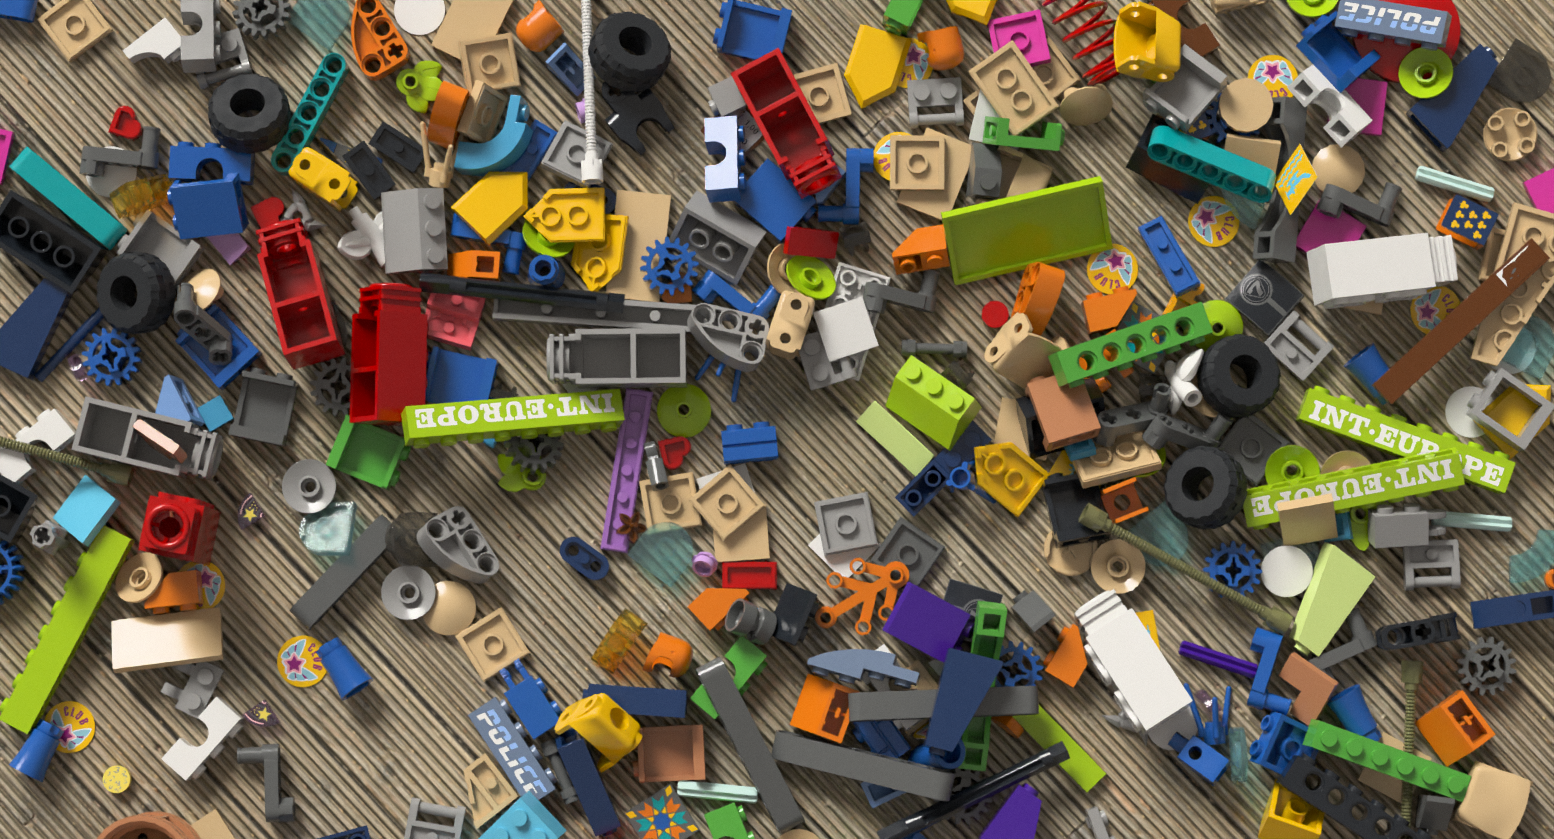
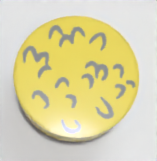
[103,766,132,793]

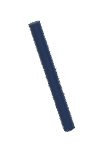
[34,307,104,382]

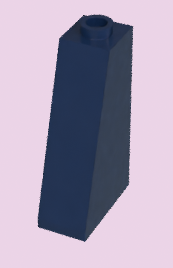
[1406,44,1499,153]
[0,278,73,380]
[923,648,1003,757]
[582,684,688,718]
[555,728,621,837]

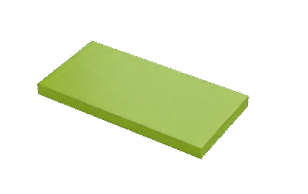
[941,176,1113,285]

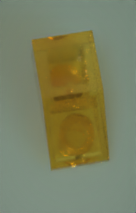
[109,173,173,219]
[591,608,648,674]

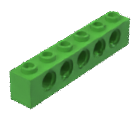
[1048,301,1213,389]

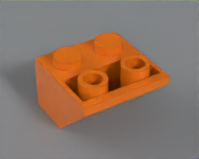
[790,673,860,743]
[1415,690,1496,767]

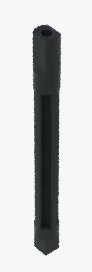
[420,273,625,313]
[877,741,1070,839]

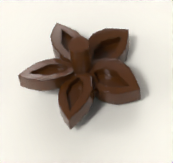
[616,512,647,544]

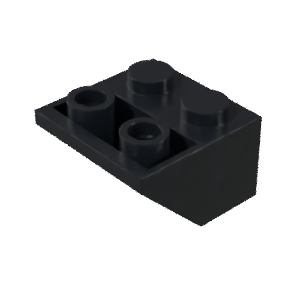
[772,583,820,646]

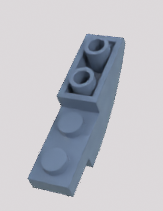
[807,649,920,689]

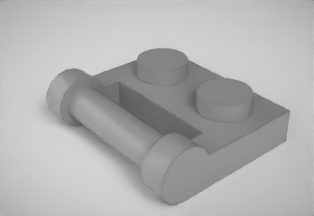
[196,28,253,90]
[907,77,964,129]
[1264,310,1334,382]
[798,331,858,391]
[1402,539,1461,591]
[404,797,466,839]

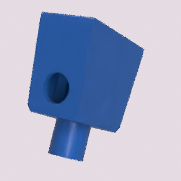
[1168,731,1230,787]

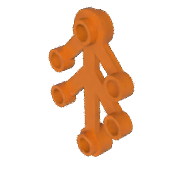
[815,557,909,635]

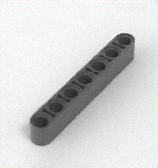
[695,656,805,835]
[848,686,1039,722]
[771,730,956,801]

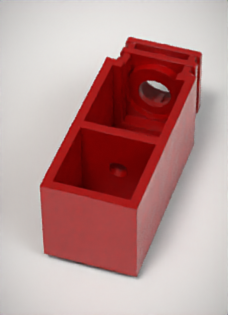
[730,48,842,199]
[256,218,346,370]
[349,283,429,426]
[138,492,221,566]

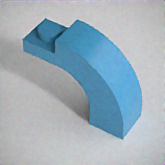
[454,95,533,176]

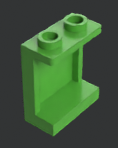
[982,116,1065,151]
[326,414,411,491]

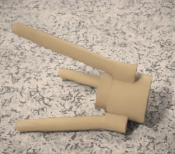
[420,121,465,188]

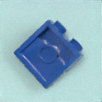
[1249,711,1318,781]

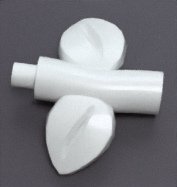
[337,206,385,268]
[1164,349,1204,416]

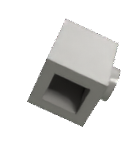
[708,76,746,118]

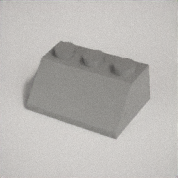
[381,188,448,274]
[669,191,767,285]

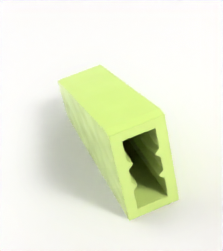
[1289,542,1375,657]

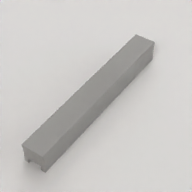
[492,299,707,335]

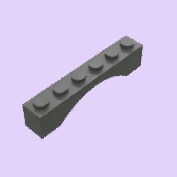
[1253,96,1307,263]

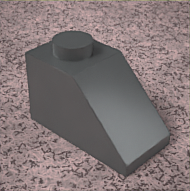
[966,142,1002,200]
[1010,590,1056,633]
[1415,794,1455,836]

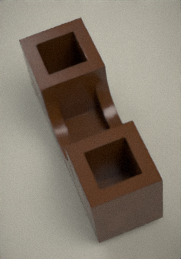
[1147,0,1220,58]

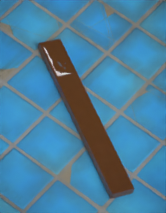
[1372,238,1550,405]

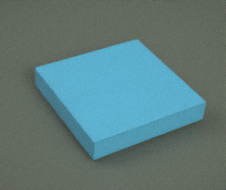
[53,475,121,547]

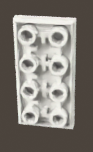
[817,262,891,381]

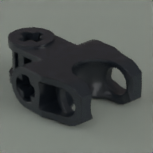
[602,81,675,157]
[1374,612,1461,651]

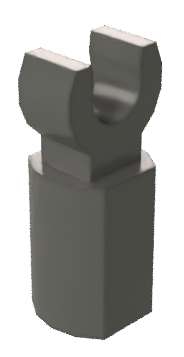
[644,441,669,491]

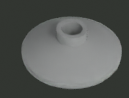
[282,459,336,514]
[381,565,436,620]

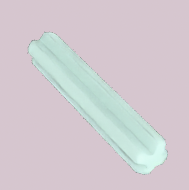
[1415,166,1495,202]
[1431,511,1512,532]
[677,780,758,804]

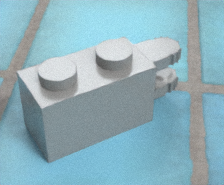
[1368,503,1446,548]

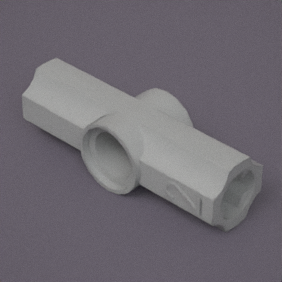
[30,520,70,555]

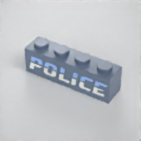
[1335,0,1452,51]
[468,697,558,800]

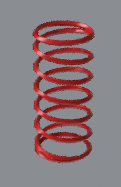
[1041,0,1120,87]

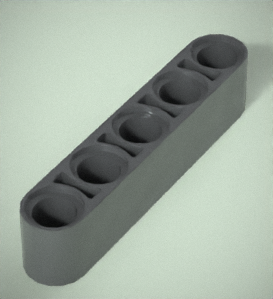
[289,514,402,630]

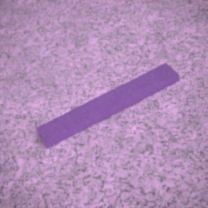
[600,388,653,553]

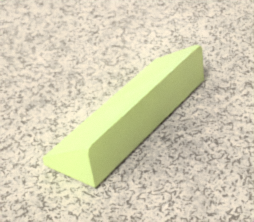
[856,401,934,477]

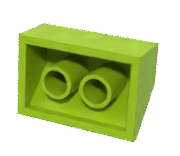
[885,355,982,451]

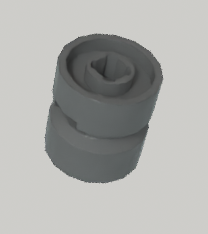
[725,598,777,645]

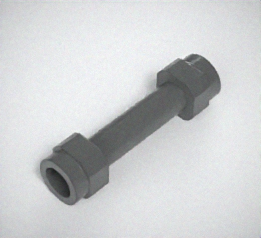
[901,339,967,358]
[540,738,579,805]

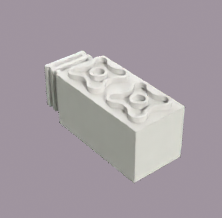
[1306,233,1458,309]
[1074,589,1193,736]

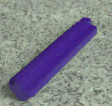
[1178,641,1258,678]

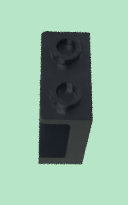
[1042,471,1111,549]

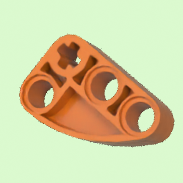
[351,0,410,81]
[427,81,470,150]
[1010,262,1065,336]

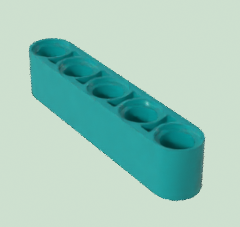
[271,53,349,176]
[1147,125,1276,203]
[9,146,128,250]

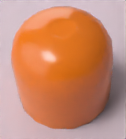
[516,0,564,52]
[917,26,965,71]
[643,632,693,678]

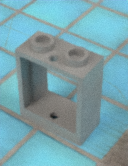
[1466,368,1554,452]

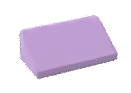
[207,233,251,266]

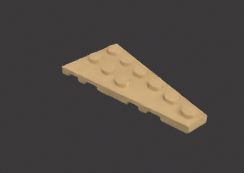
[1469,202,1554,367]

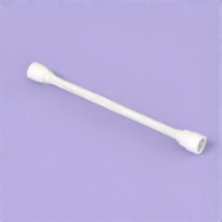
[581,0,604,184]

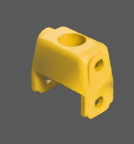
[1114,1,1181,82]
[289,147,358,212]
[554,693,642,773]

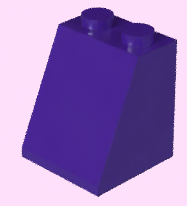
[882,581,975,663]
[978,783,1042,839]

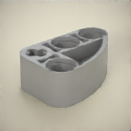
[687,303,769,372]
[417,506,499,584]

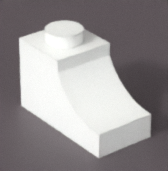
[123,18,181,64]

